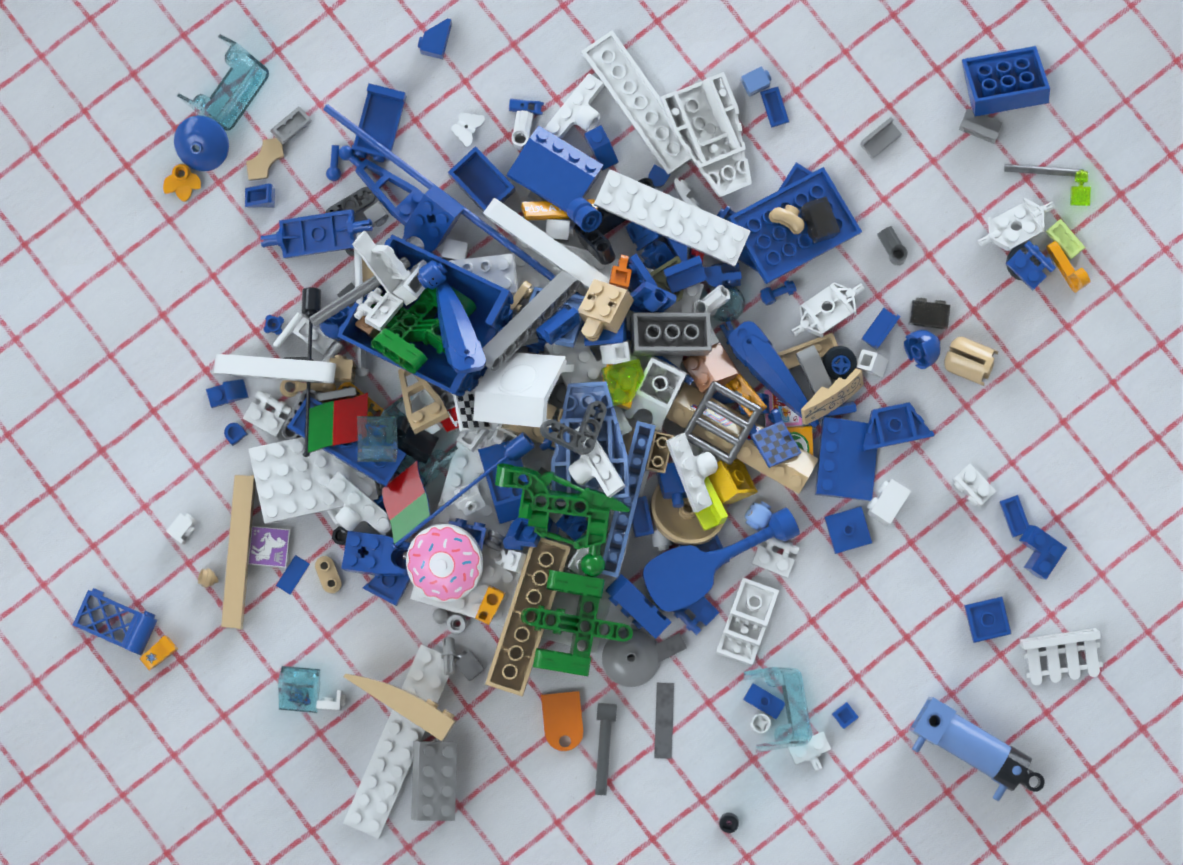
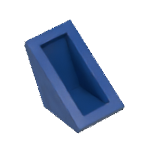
[245,183,275,208]

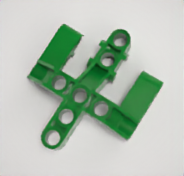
[370,287,477,374]
[521,570,633,677]

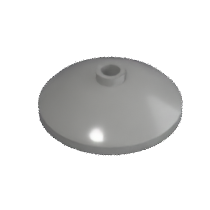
[602,629,659,687]

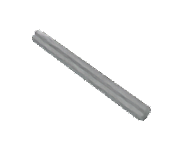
[310,257,411,326]

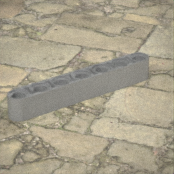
[482,271,580,371]

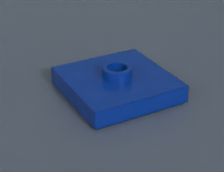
[824,506,872,554]
[964,597,1011,643]

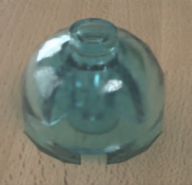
[712,285,745,322]

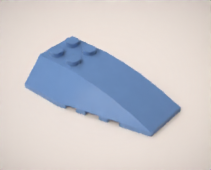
[551,381,630,503]

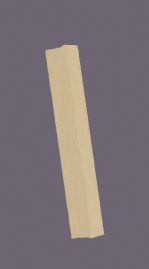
[221,475,256,630]

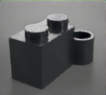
[392,415,439,464]

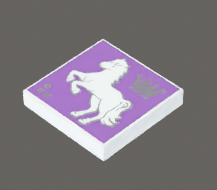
[248,526,291,568]

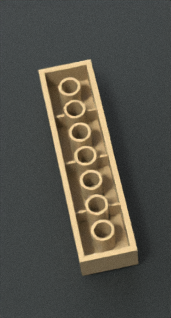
[485,538,571,697]

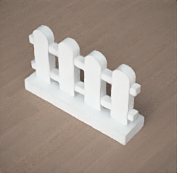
[1020,628,1103,685]

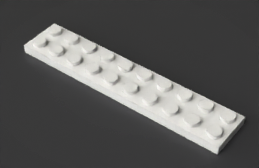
[343,645,456,839]

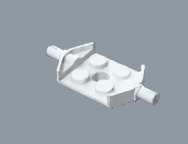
[978,198,1055,251]
[791,283,865,337]

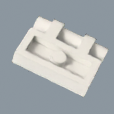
[354,287,403,331]
[243,390,292,437]
[752,537,800,578]

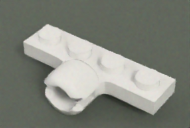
[544,73,605,139]
[568,424,626,498]
[666,433,718,512]
[325,471,392,535]

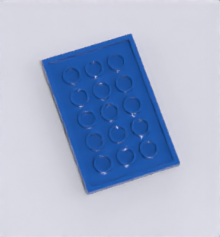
[727,167,862,284]

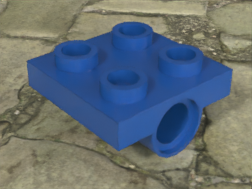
[629,281,676,313]

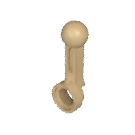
[280,380,336,398]

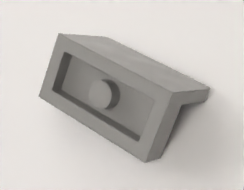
[959,109,1002,144]
[860,117,902,159]

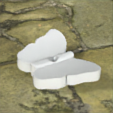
[451,112,485,147]

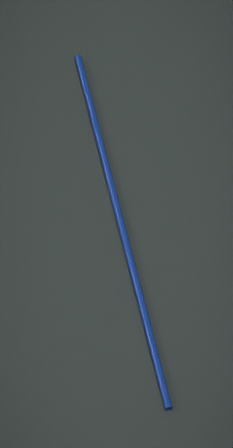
[323,104,694,386]

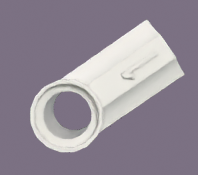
[512,110,533,151]
[693,285,731,316]

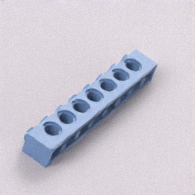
[601,421,656,578]

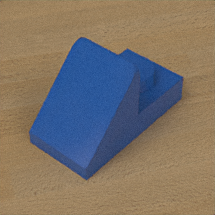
[206,379,249,408]

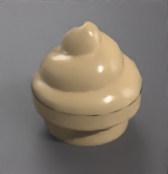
[198,568,218,588]

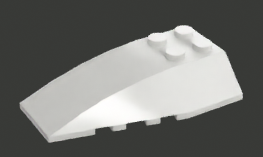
[659,72,752,197]

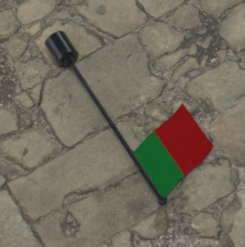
[302,287,368,457]

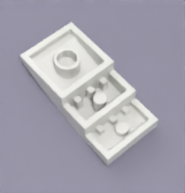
[716,578,779,666]

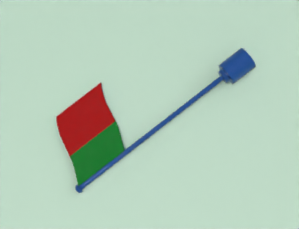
[382,432,535,550]

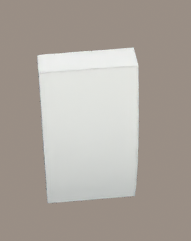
[674,178,700,208]

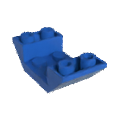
[478,440,528,524]

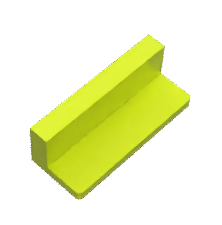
[688,476,728,531]

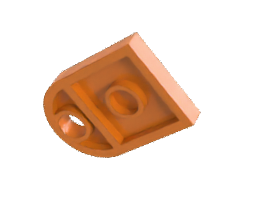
[541,691,583,751]

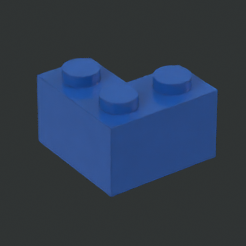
[1019,525,1067,580]

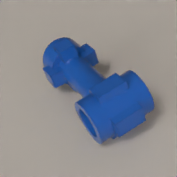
[760,280,797,306]

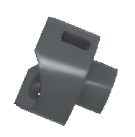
[550,383,567,410]

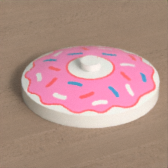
[406,524,483,602]

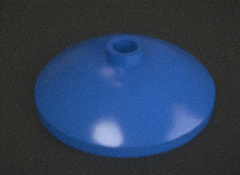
[174,115,229,171]

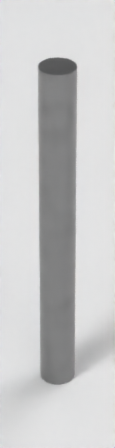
[1004,164,1081,177]

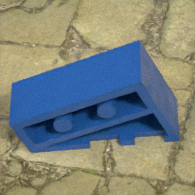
[605,574,672,639]

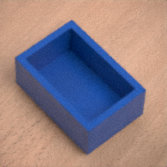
[448,146,516,212]

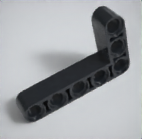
[574,178,655,265]

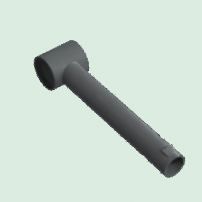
[595,703,617,795]

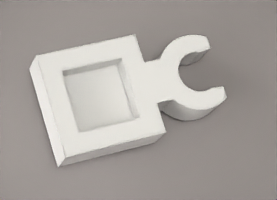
[495,550,527,574]

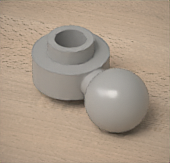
[433,608,467,634]

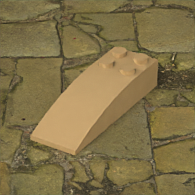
[343,674,456,741]

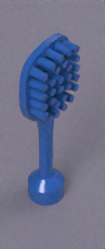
[643,507,800,612]

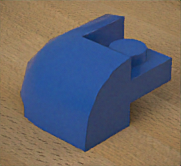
[703,262,742,288]
[503,517,553,551]

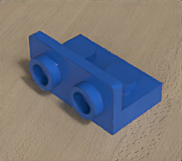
[627,254,658,293]

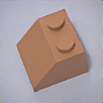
[682,343,740,394]

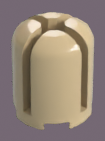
[944,337,999,386]

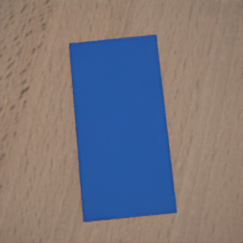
[276,555,310,594]

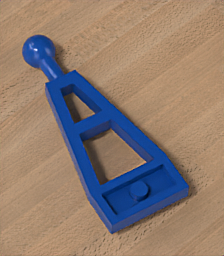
[339,146,424,226]

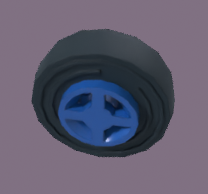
[822,346,857,380]

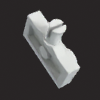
[788,732,831,771]

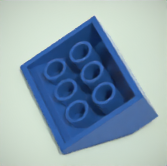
[962,46,1050,117]
[506,126,603,213]
[815,417,877,501]

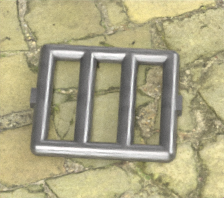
[683,381,762,464]

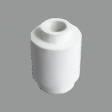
[652,524,673,551]

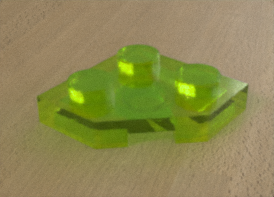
[601,358,645,406]

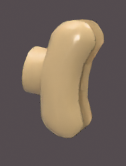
[769,205,805,234]

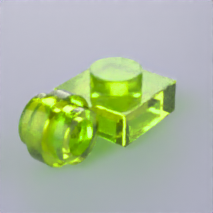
[1070,169,1091,206]

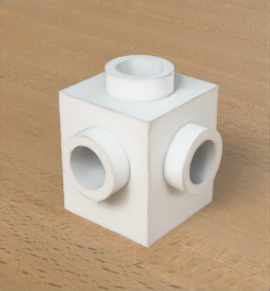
[453,484,486,516]

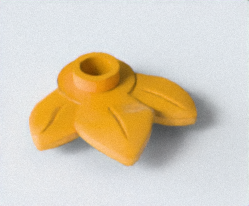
[163,164,201,202]

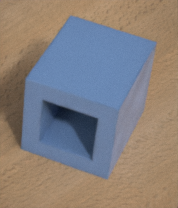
[741,66,772,97]

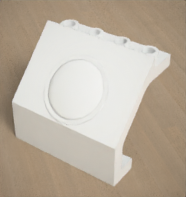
[473,352,574,427]

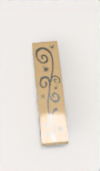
[801,369,864,425]

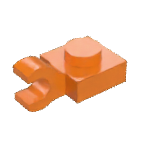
[609,254,632,290]

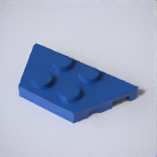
[862,402,935,451]

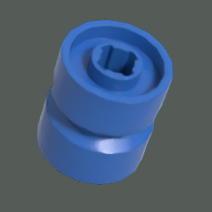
[567,197,602,232]

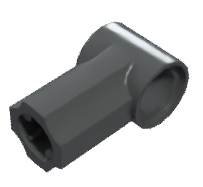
[877,226,908,265]

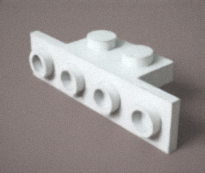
[352,231,409,297]

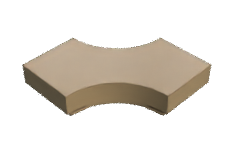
[246,138,284,181]

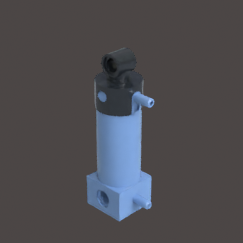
[909,697,1045,801]

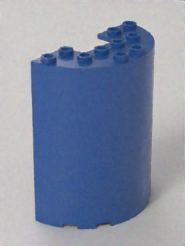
[337,234,514,396]

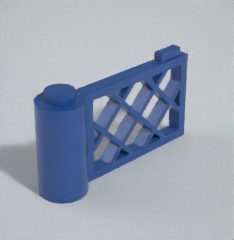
[73,588,157,656]

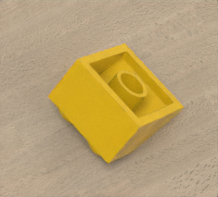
[708,459,758,505]

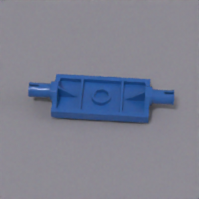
[260,209,373,259]

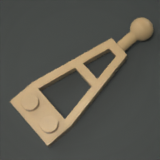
[398,369,450,434]

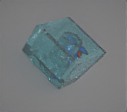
[357,416,398,462]
[278,666,320,713]

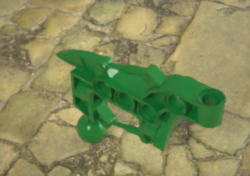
[495,464,630,577]

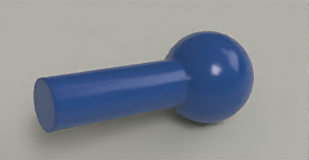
[326,145,341,181]

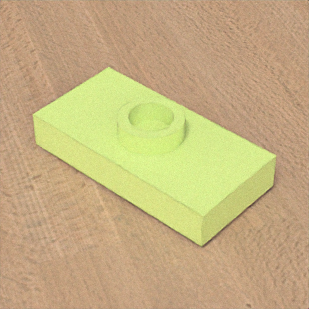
[1045,219,1086,260]

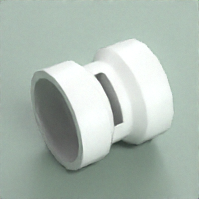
[751,714,771,733]

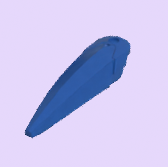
[436,281,486,374]
[729,321,820,428]

